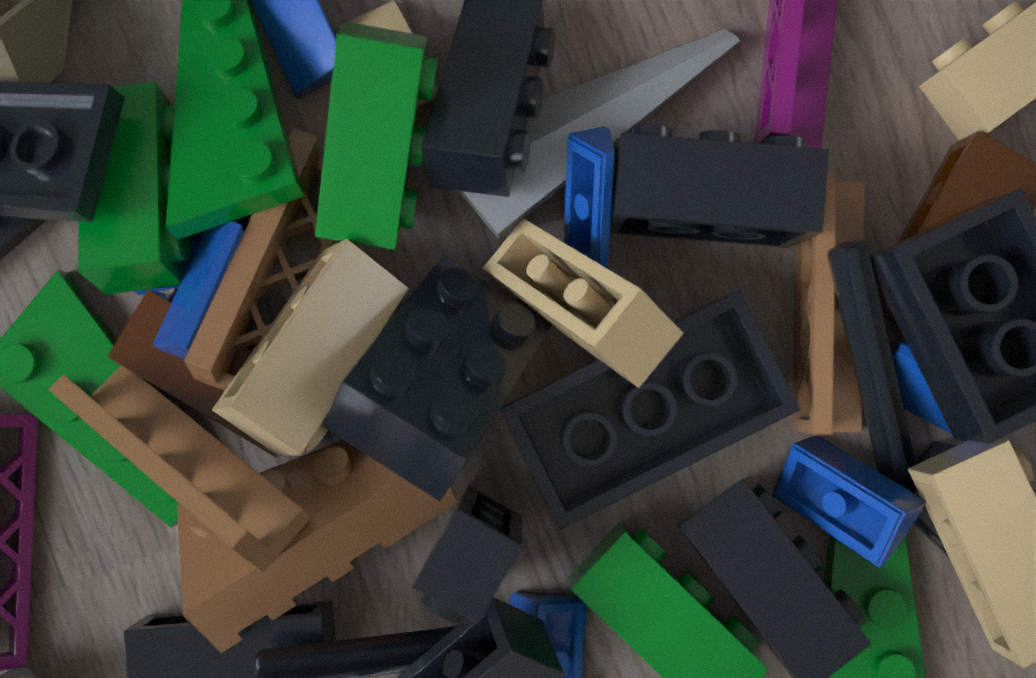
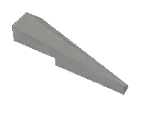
[456,29,740,240]

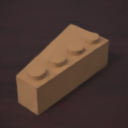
[177,440,458,653]

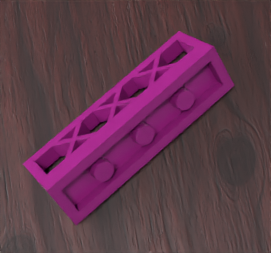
[754,0,837,149]
[0,413,38,671]

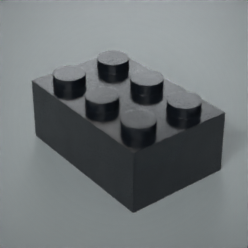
[610,124,829,248]
[870,188,1036,444]
[323,255,552,502]

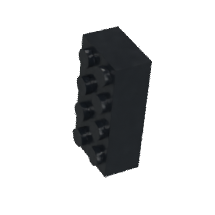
[500,290,801,530]

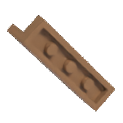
[184,128,341,390]
[792,170,865,435]
[48,365,311,573]

